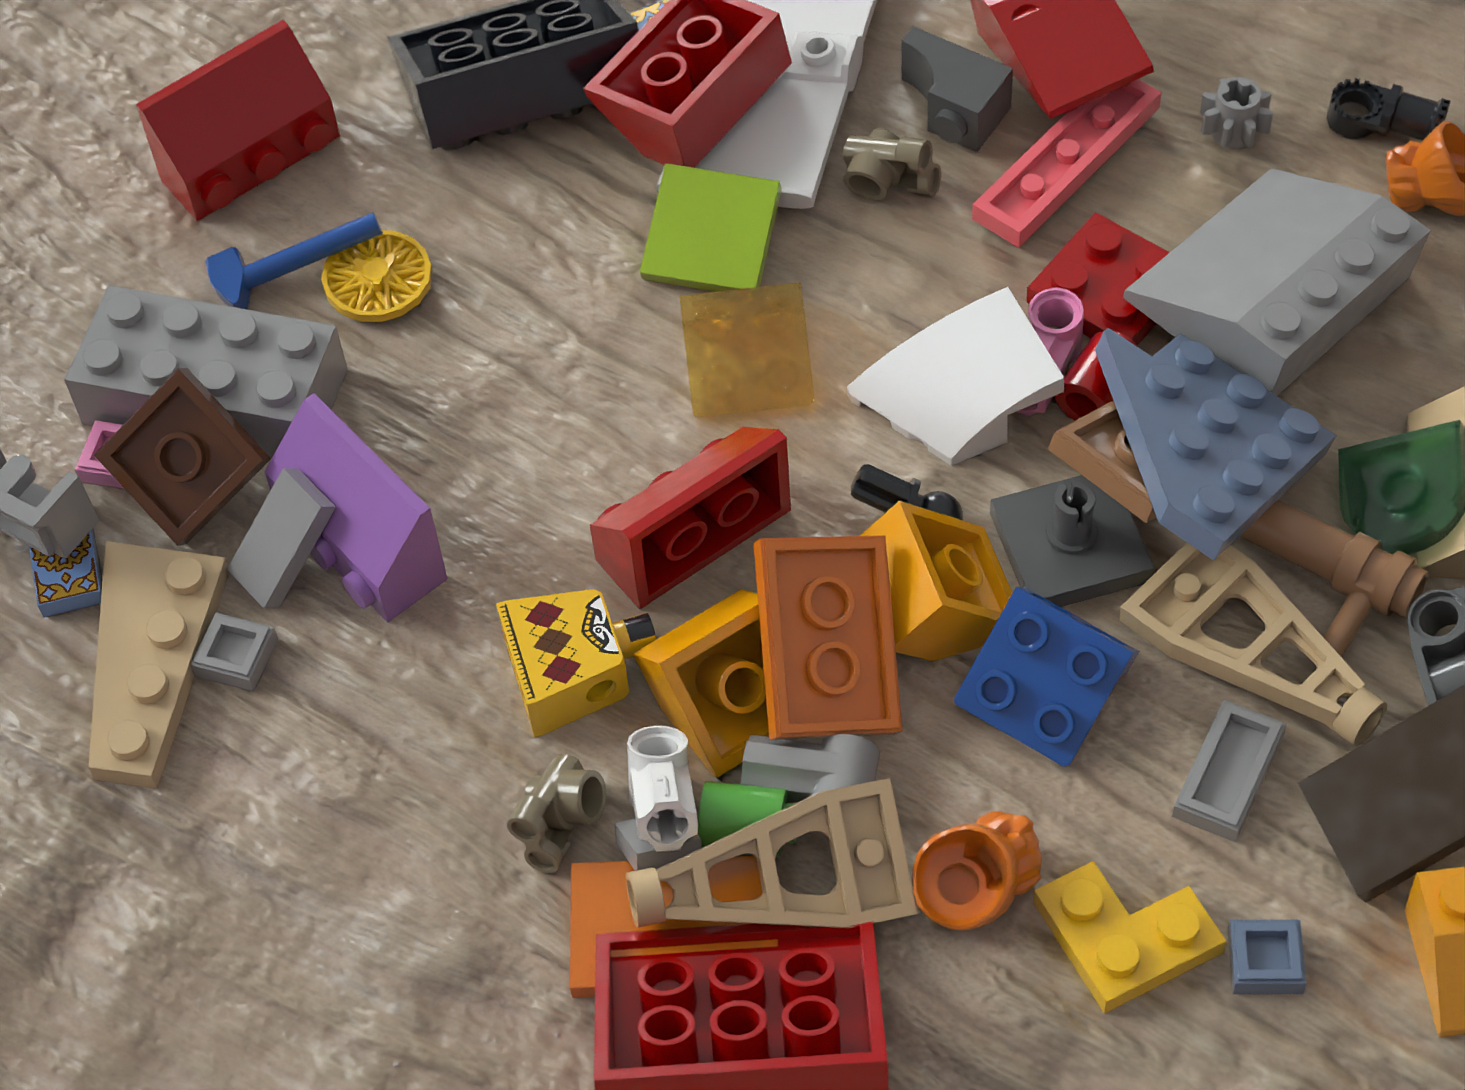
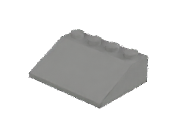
[1123,168,1431,396]

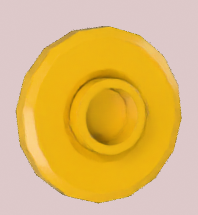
[321,230,433,322]

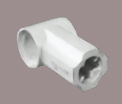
[627,726,698,852]

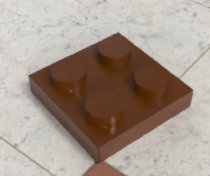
[94,368,271,546]

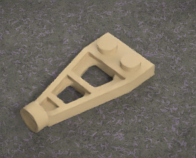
[1119,543,1387,746]
[626,778,918,928]

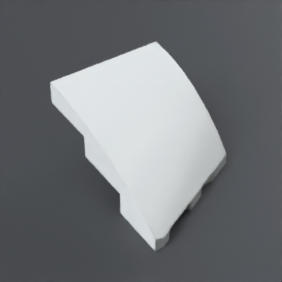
[847,287,1064,466]

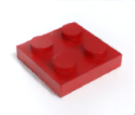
[1026,212,1170,346]

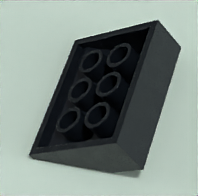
[387,0,639,150]

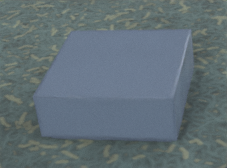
[1228,920,1307,994]

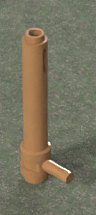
[1239,500,1430,657]

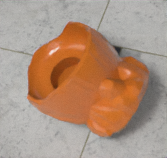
[1385,121,1465,216]
[912,811,1042,931]

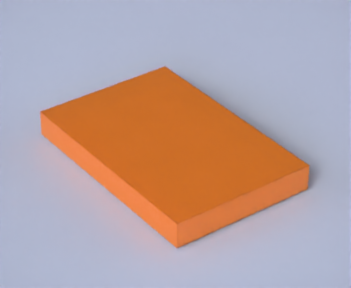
[753,535,903,741]
[570,856,778,998]

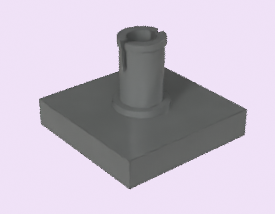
[990,475,1155,607]

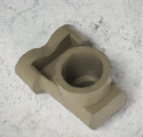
[842,129,942,200]
[507,754,607,873]

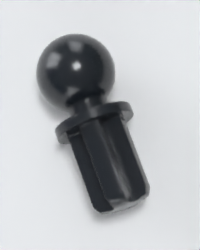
[851,464,963,520]

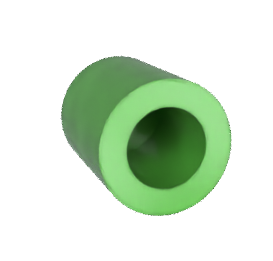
[698,781,797,857]

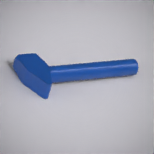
[205,212,383,310]

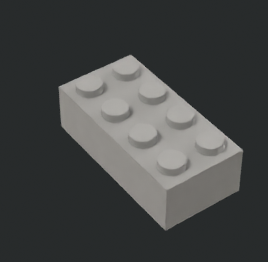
[64,285,348,458]

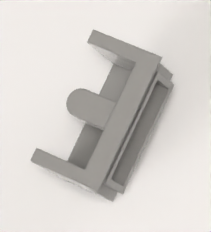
[0,449,99,559]

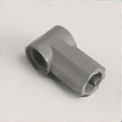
[740,734,880,803]

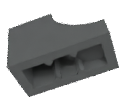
[901,26,1013,152]

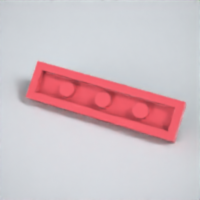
[972,79,1162,248]

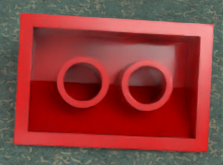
[584,0,792,168]
[136,20,340,222]
[590,427,791,610]

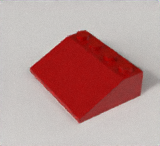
[594,921,889,1090]

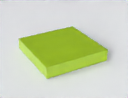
[640,163,782,298]

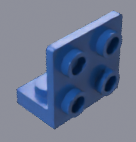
[954,587,1139,766]

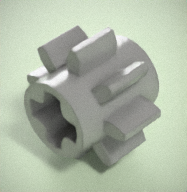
[1200,77,1273,149]

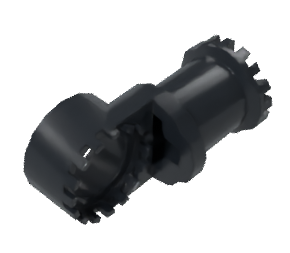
[1326,78,1451,141]

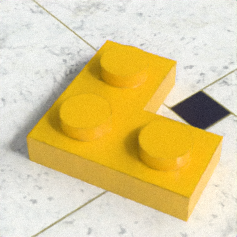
[1033,861,1226,1014]

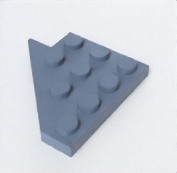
[1095,328,1337,560]

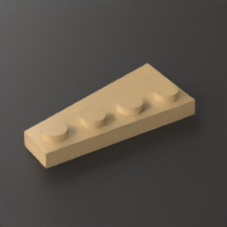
[88,541,230,789]

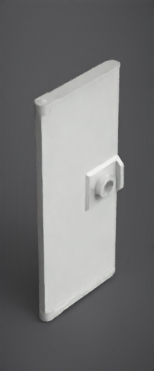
[656,0,877,209]

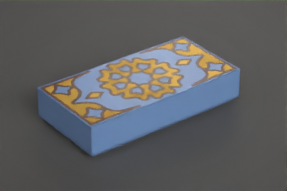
[29,528,102,618]

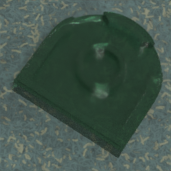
[1338,420,1465,555]

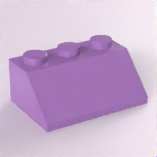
[265,393,448,622]

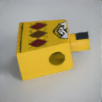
[496,589,656,738]

